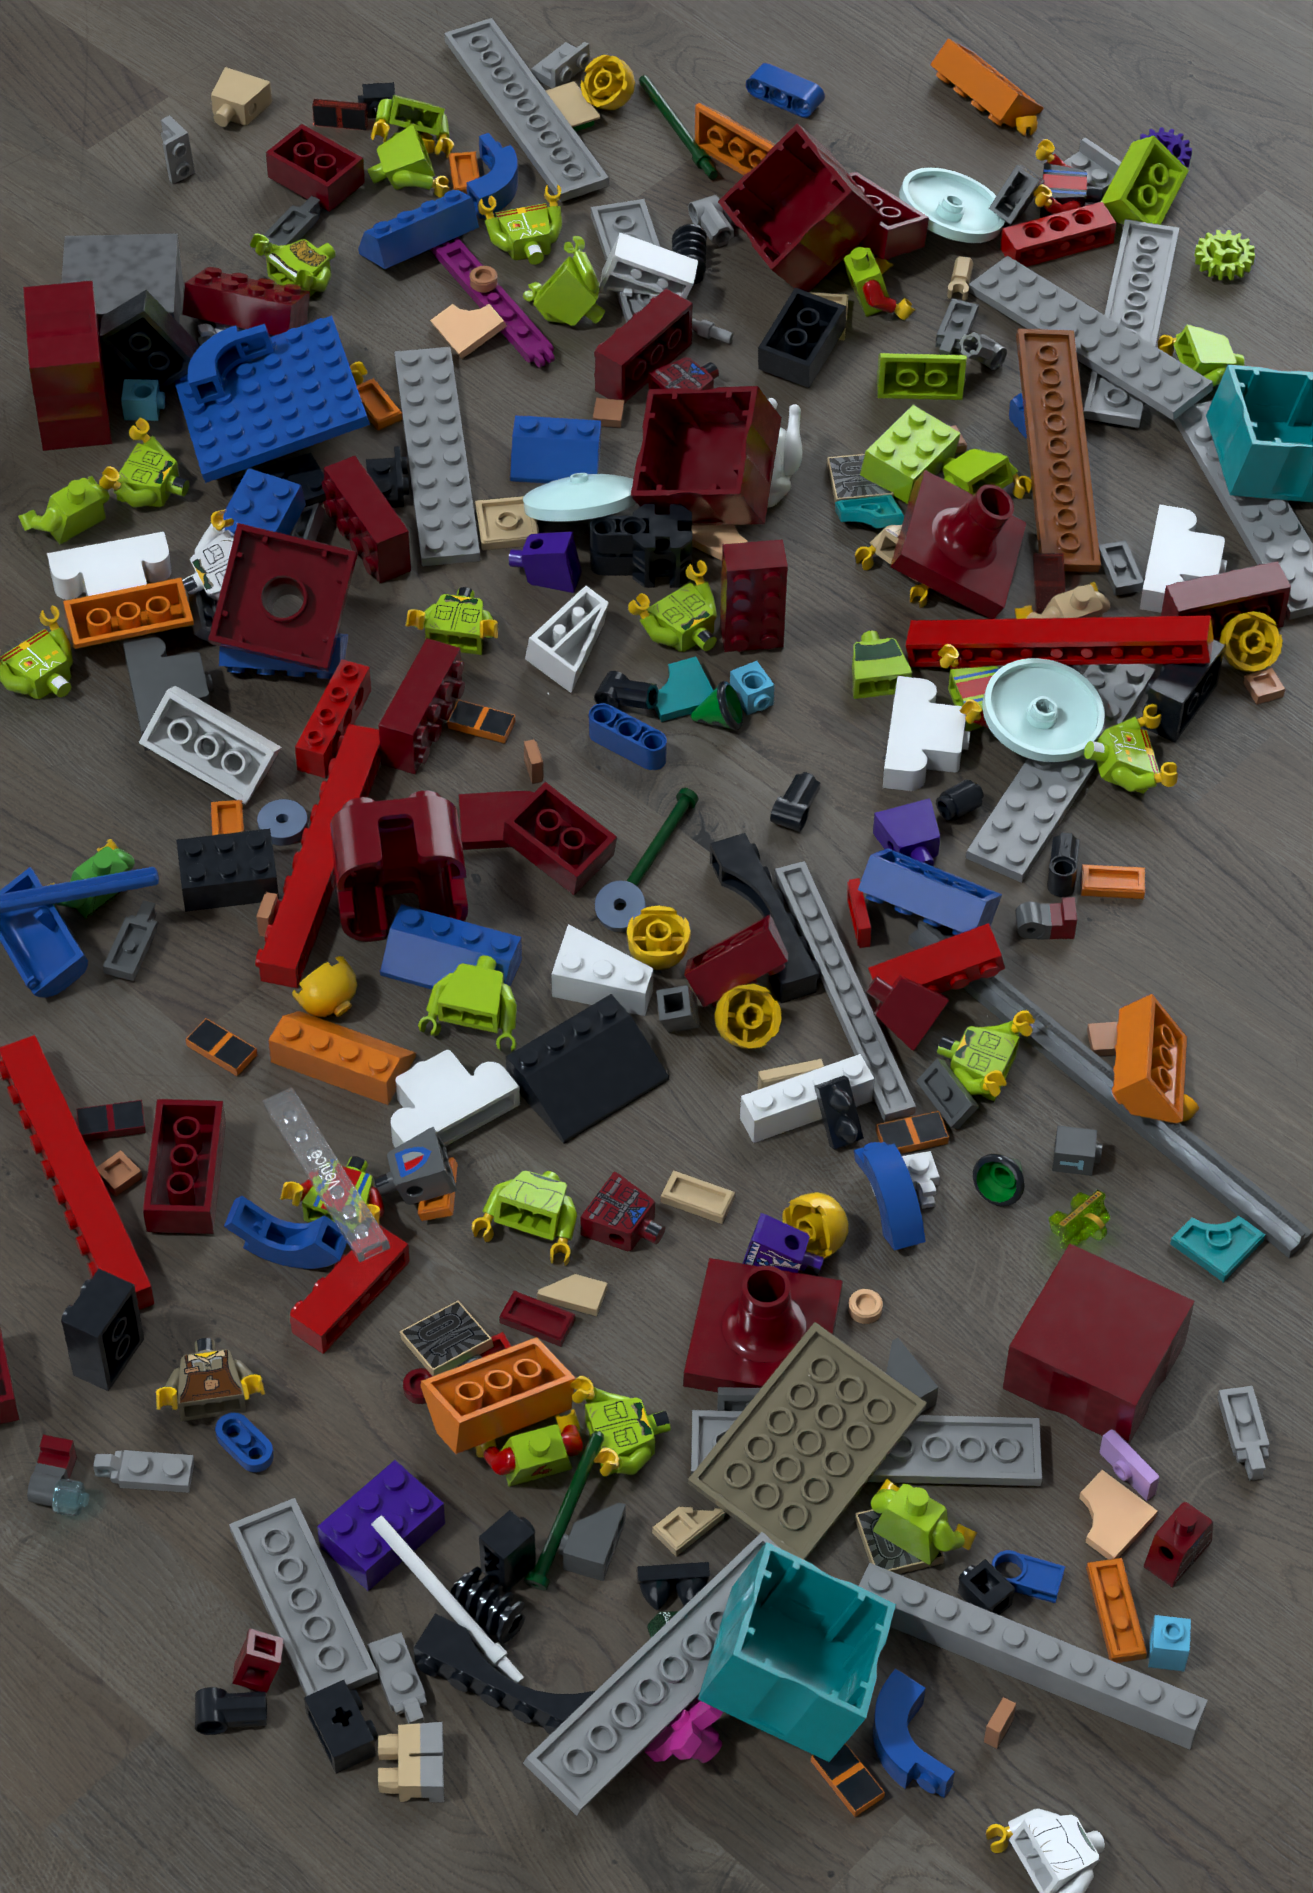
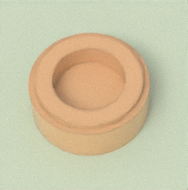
[848,1289,883,1324]

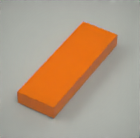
[1086,1558,1147,1663]

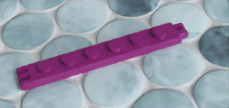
[430,237,555,368]

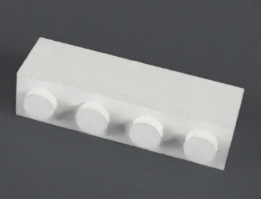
[740,1054,874,1143]

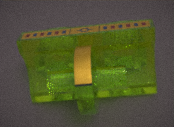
[1049,1189,1110,1250]

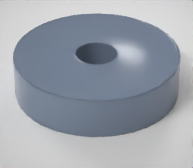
[257,799,308,846]
[595,881,646,932]

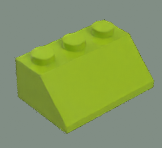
[1101,136,1189,225]
[877,353,967,400]

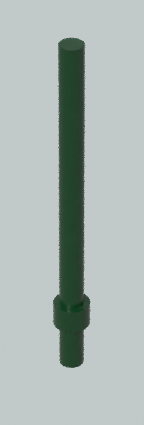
[639,75,718,180]

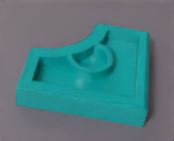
[835,495,904,528]
[654,657,713,722]
[1170,1216,1266,1283]

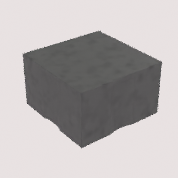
[61,234,183,363]

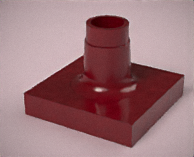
[890,470,1026,619]
[208,523,357,672]
[683,1258,843,1393]

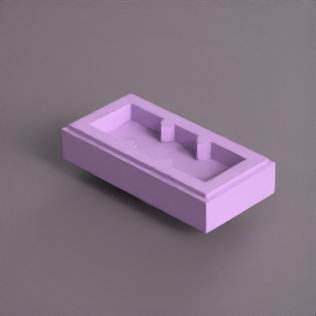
[1099,1429,1159,1501]

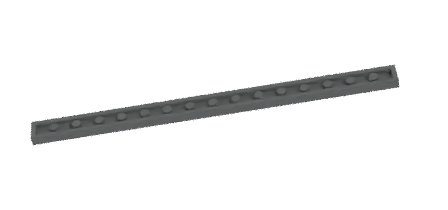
[908,919,1313,1258]

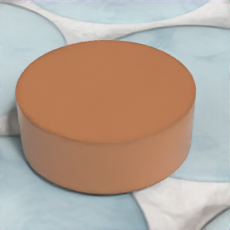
[470,266,498,292]

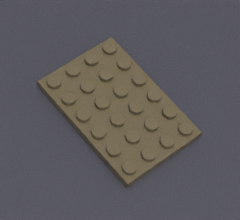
[688,1322,927,1561]

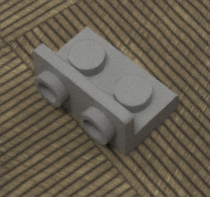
[531,42,590,88]
[161,115,195,184]
[1064,138,1122,197]

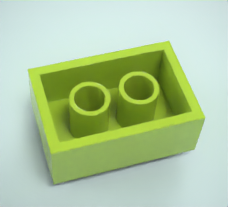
[860,405,961,504]

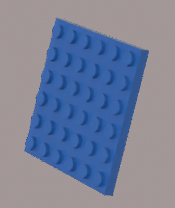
[175,315,370,483]

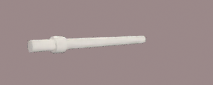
[371,1515,524,1684]

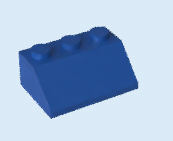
[510,415,601,483]

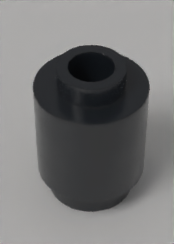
[936,779,984,820]

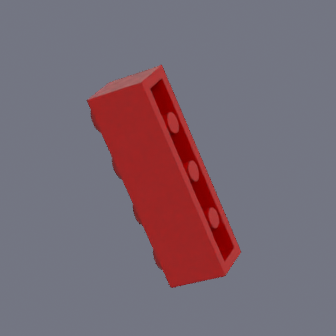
[868,923,1005,993]
[290,1225,410,1354]

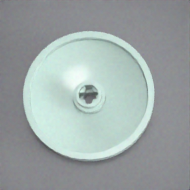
[899,168,1005,243]
[523,473,636,521]
[982,658,1105,762]

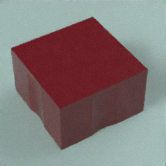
[718,123,885,292]
[23,280,112,451]
[631,386,782,525]
[1003,1244,1195,1445]

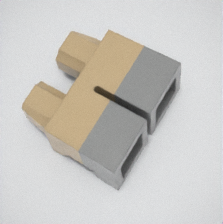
[378,1722,444,1802]

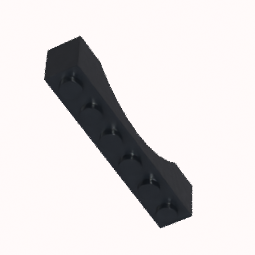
[710,833,821,1003]
[414,1613,595,1735]

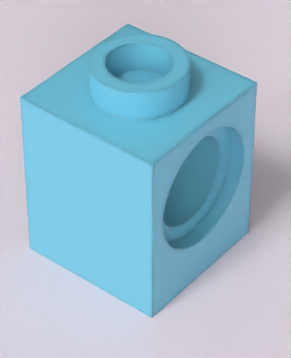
[121,379,165,421]
[730,661,774,715]
[1148,1615,1191,1671]

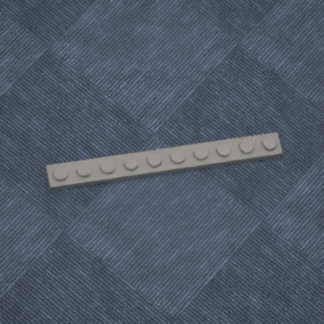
[775,861,916,1122]

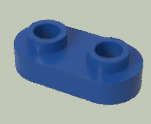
[215,1413,274,1472]

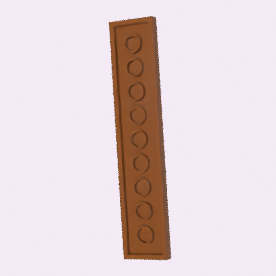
[1016,328,1101,572]

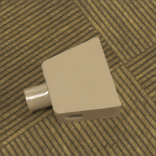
[211,67,272,127]

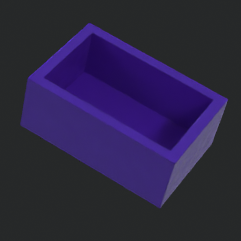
[317,1460,445,1591]

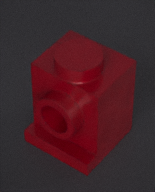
[232,1628,284,1693]

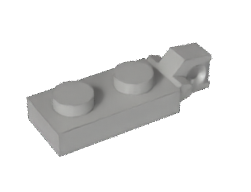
[1217,1386,1269,1481]
[93,1450,194,1493]
[367,1632,427,1724]

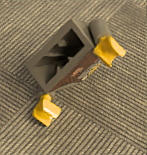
[156,1338,265,1421]

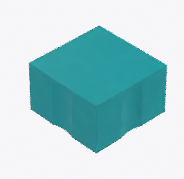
[1206,364,1313,502]
[698,1542,896,1762]

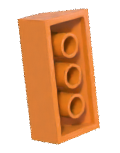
[930,38,1044,128]
[695,103,775,176]
[63,578,194,649]
[1112,994,1187,1123]
[268,1011,416,1105]
[421,1337,575,1454]

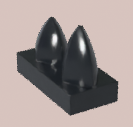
[814,1075,864,1149]
[636,1562,710,1610]

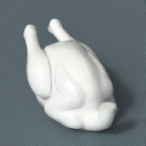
[767,398,802,508]

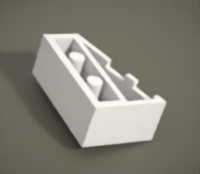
[599,233,698,299]
[525,586,609,693]
[552,924,653,1016]

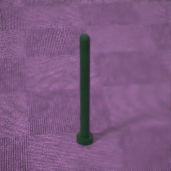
[619,788,699,905]
[524,1431,604,1591]

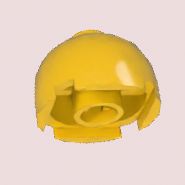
[580,55,635,110]
[1220,611,1283,672]
[627,905,691,970]
[292,956,357,1017]
[715,984,782,1049]
[782,1192,848,1259]

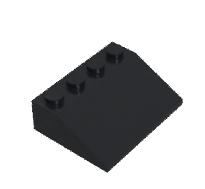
[506,994,669,1144]

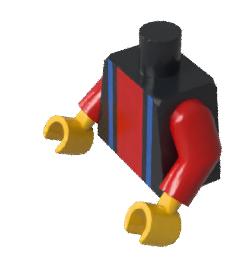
[1033,139,1103,218]

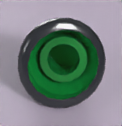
[691,681,743,730]
[972,1154,1025,1207]

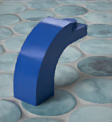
[466,133,518,219]
[188,324,275,405]
[854,1142,926,1251]
[224,1196,350,1269]
[873,1668,955,1798]

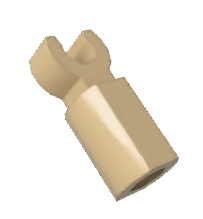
[947,256,973,301]

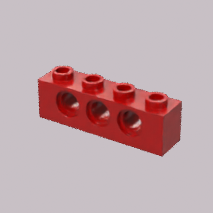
[1000,202,1116,267]
[295,659,371,778]

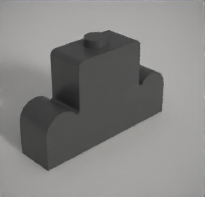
[123,637,213,751]

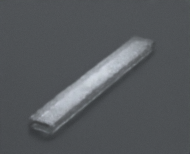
[262,1087,391,1262]

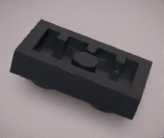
[366,446,409,508]

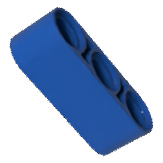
[745,63,825,118]
[589,703,667,770]

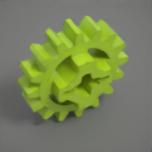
[1194,230,1255,280]

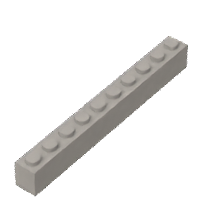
[859,1563,1208,1750]

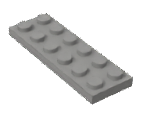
[591,199,660,323]
[229,1498,378,1696]

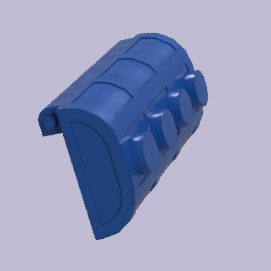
[0,867,88,998]

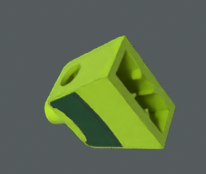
[852,630,912,699]

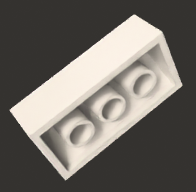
[139,686,282,805]

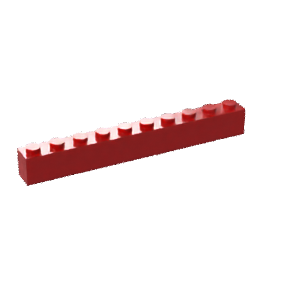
[906,616,1214,667]
[255,724,381,989]
[0,1035,155,1310]

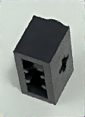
[479,1510,536,1593]
[304,1680,378,1774]

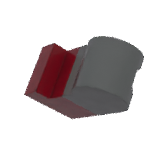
[1015,897,1077,940]
[27,1434,77,1507]

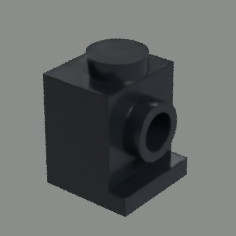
[358,82,395,119]
[957,1559,1015,1615]

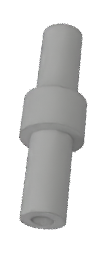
[692,318,734,344]

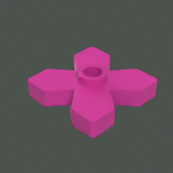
[645,1698,723,1763]

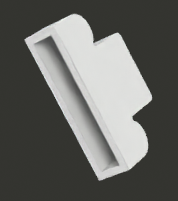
[1140,505,1227,613]
[47,532,171,600]
[883,676,970,791]
[391,1050,520,1148]

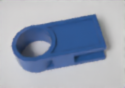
[991,1550,1065,1603]

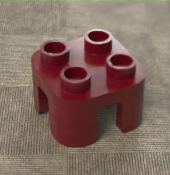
[330,790,468,942]

